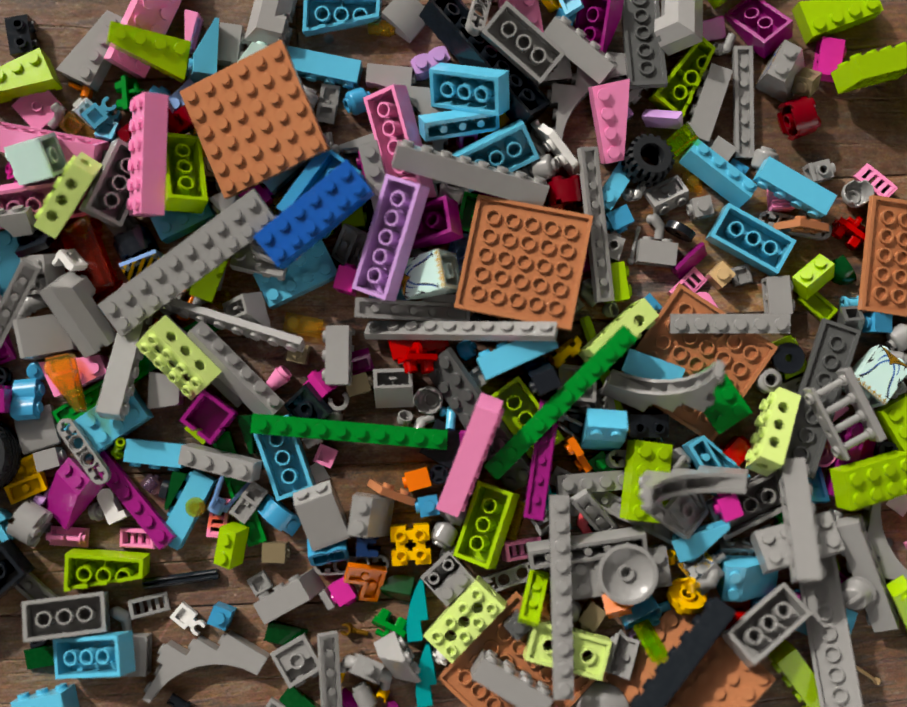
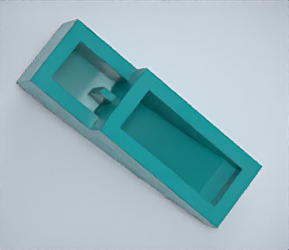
[406,578,429,643]
[416,641,437,707]

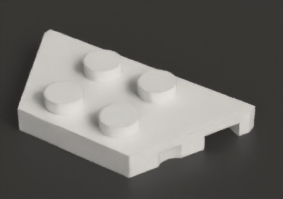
[530,119,580,176]

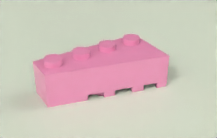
[588,79,630,164]

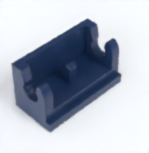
[356,537,381,557]

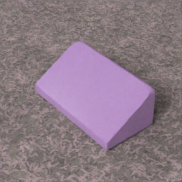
[642,109,683,130]

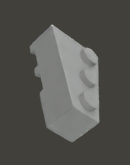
[322,325,355,386]
[253,567,325,625]

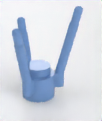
[207,475,251,516]

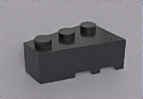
[521,356,562,396]

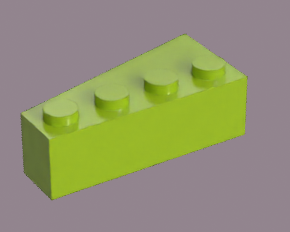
[766,639,820,707]

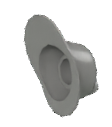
[841,577,877,610]

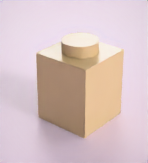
[704,261,736,290]

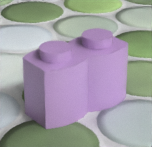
[410,46,451,81]

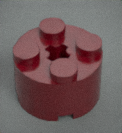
[777,96,821,140]
[546,175,583,210]

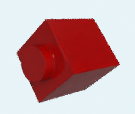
[722,436,751,466]

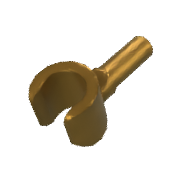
[340,622,369,636]

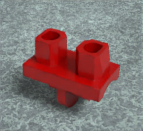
[831,216,865,250]
[397,342,438,374]

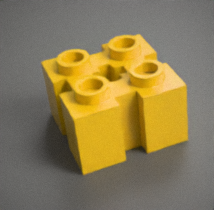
[390,522,432,566]

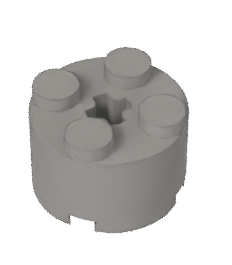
[7,500,53,547]

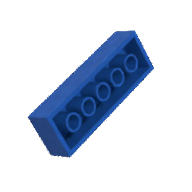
[253,159,375,270]

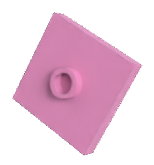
[11,90,67,129]

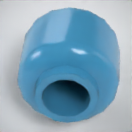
[343,87,370,116]

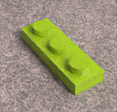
[517,569,549,628]

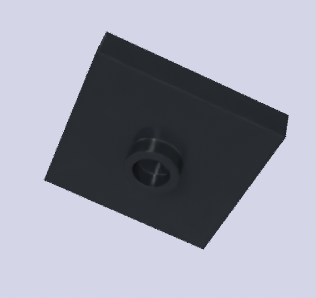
[15,229,54,258]
[284,382,333,420]
[419,419,460,469]

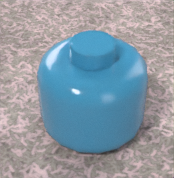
[456,340,477,361]
[26,362,45,381]

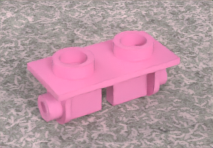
[46,526,90,548]

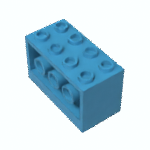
[276,148,366,240]

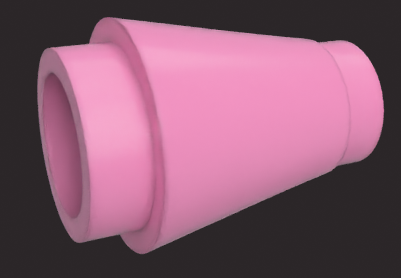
[266,365,292,391]

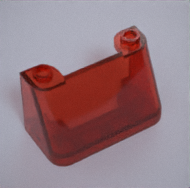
[51,214,123,301]

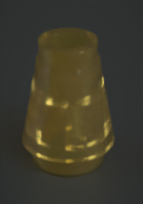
[368,19,396,37]

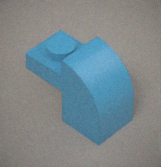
[257,494,301,536]

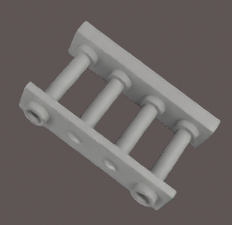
[802,368,887,461]

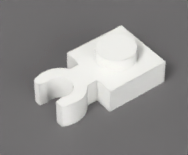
[169,601,207,636]

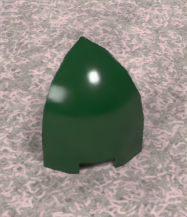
[831,255,856,285]
[380,575,415,602]

